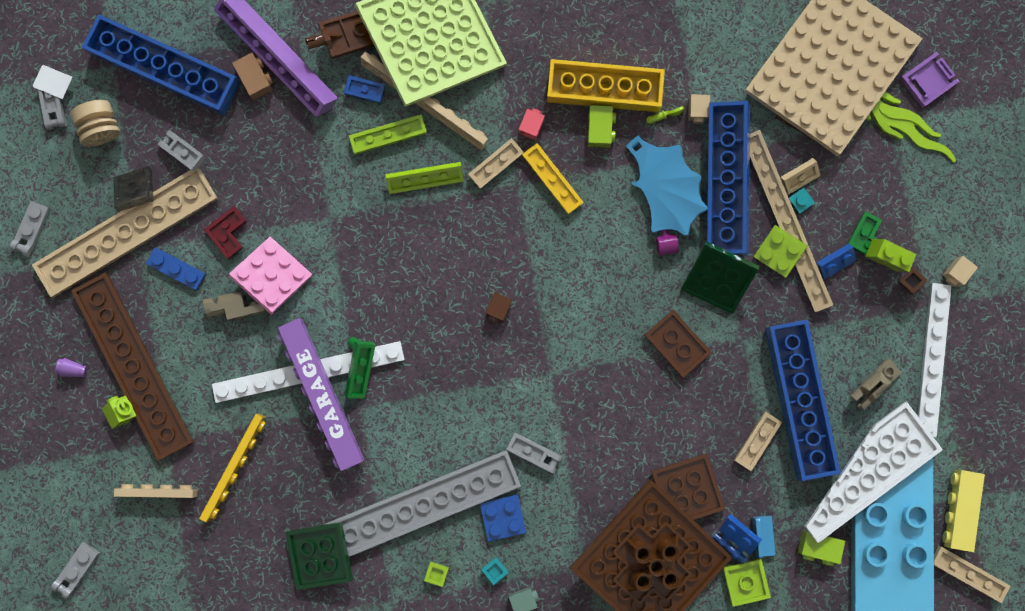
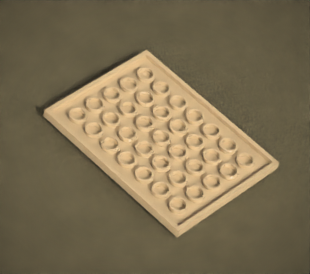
[744,0,923,156]

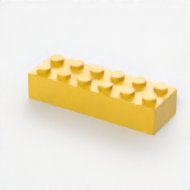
[547,59,665,112]

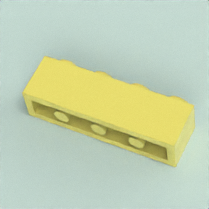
[942,469,985,552]

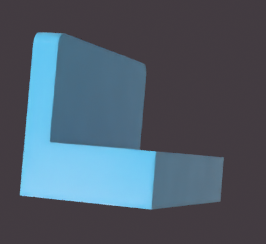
[751,516,775,558]

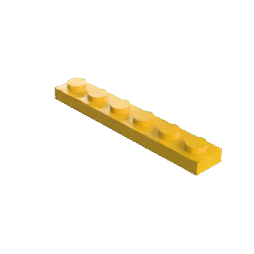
[199,414,266,522]

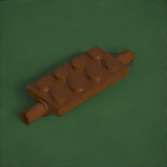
[305,11,375,59]

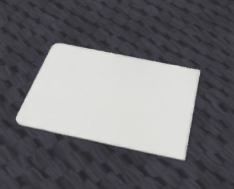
[33,65,72,99]

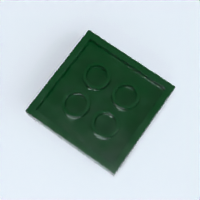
[681,241,759,314]
[285,522,353,590]

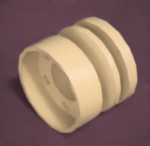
[70,100,121,147]

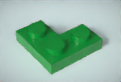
[846,211,882,256]

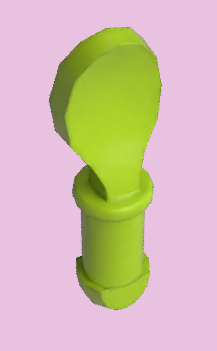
[646,106,685,124]

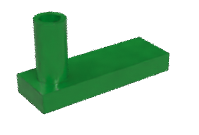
[344,337,376,399]

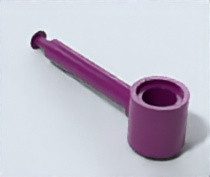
[656,230,679,256]

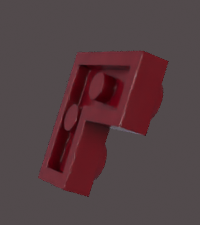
[204,206,247,260]

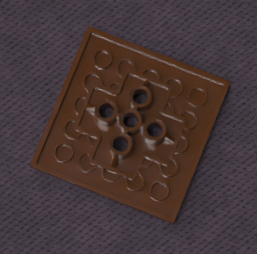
[570,479,732,611]

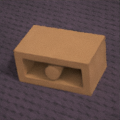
[232,53,273,100]

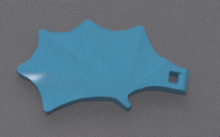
[626,135,708,236]

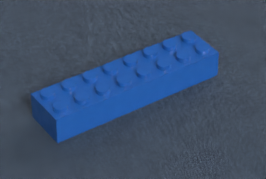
[81,14,240,116]
[707,101,750,257]
[765,319,841,481]

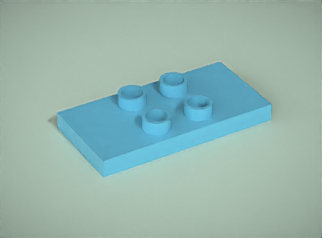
[851,454,934,611]

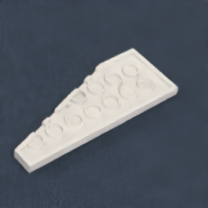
[805,402,943,543]

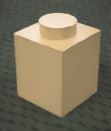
[688,94,710,124]
[943,256,978,287]

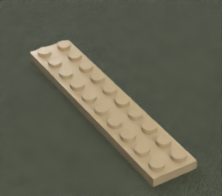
[32,167,218,298]

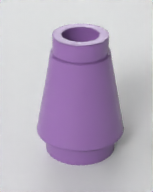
[55,358,87,378]

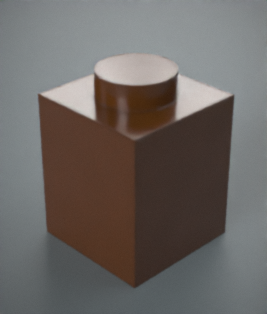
[899,267,928,296]
[485,292,512,324]

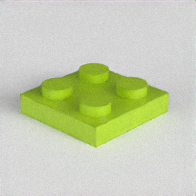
[754,225,808,277]
[723,558,771,607]

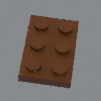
[644,310,712,378]

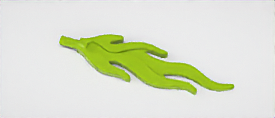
[865,91,956,163]

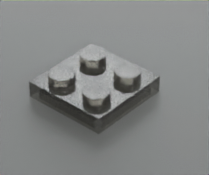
[113,167,154,212]

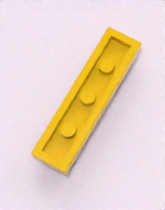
[522,143,584,215]

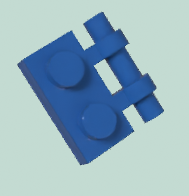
[713,514,762,564]

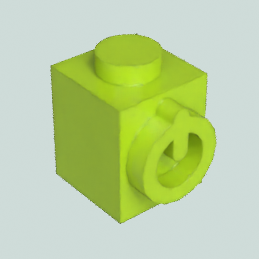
[102,396,136,429]

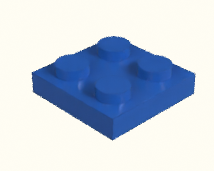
[480,494,526,542]

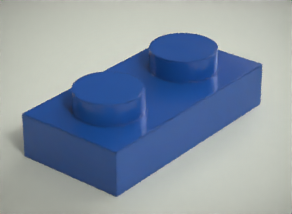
[344,75,386,104]
[817,244,856,279]

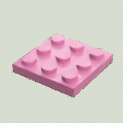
[229,237,312,315]

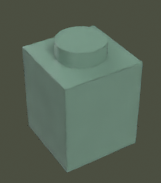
[509,586,540,611]

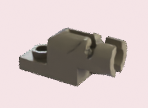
[203,292,268,321]
[849,358,902,411]

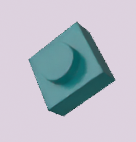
[789,188,815,214]
[481,557,509,585]

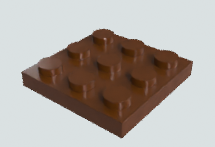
[651,453,726,520]

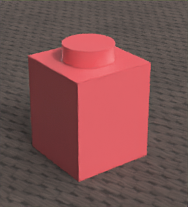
[519,109,545,140]

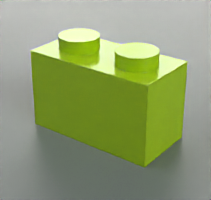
[587,105,616,148]
[865,239,916,272]
[797,530,845,566]

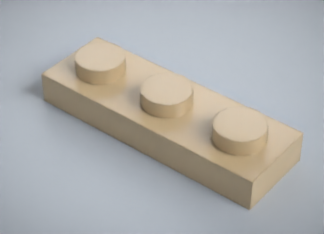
[468,138,524,189]
[734,412,782,471]

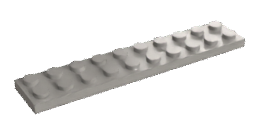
[326,450,521,556]

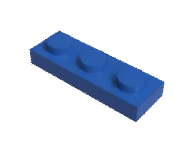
[146,247,206,291]

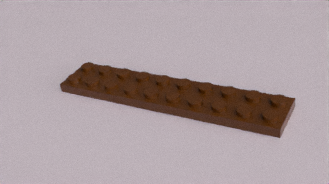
[71,273,194,461]

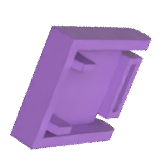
[900,52,960,108]

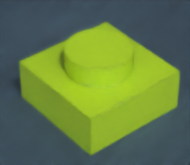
[424,561,449,587]

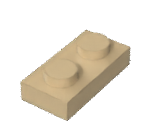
[781,158,821,194]

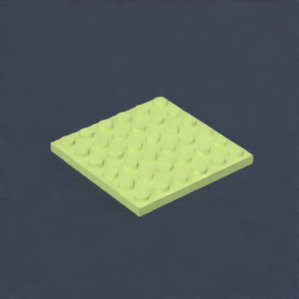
[355,0,507,107]

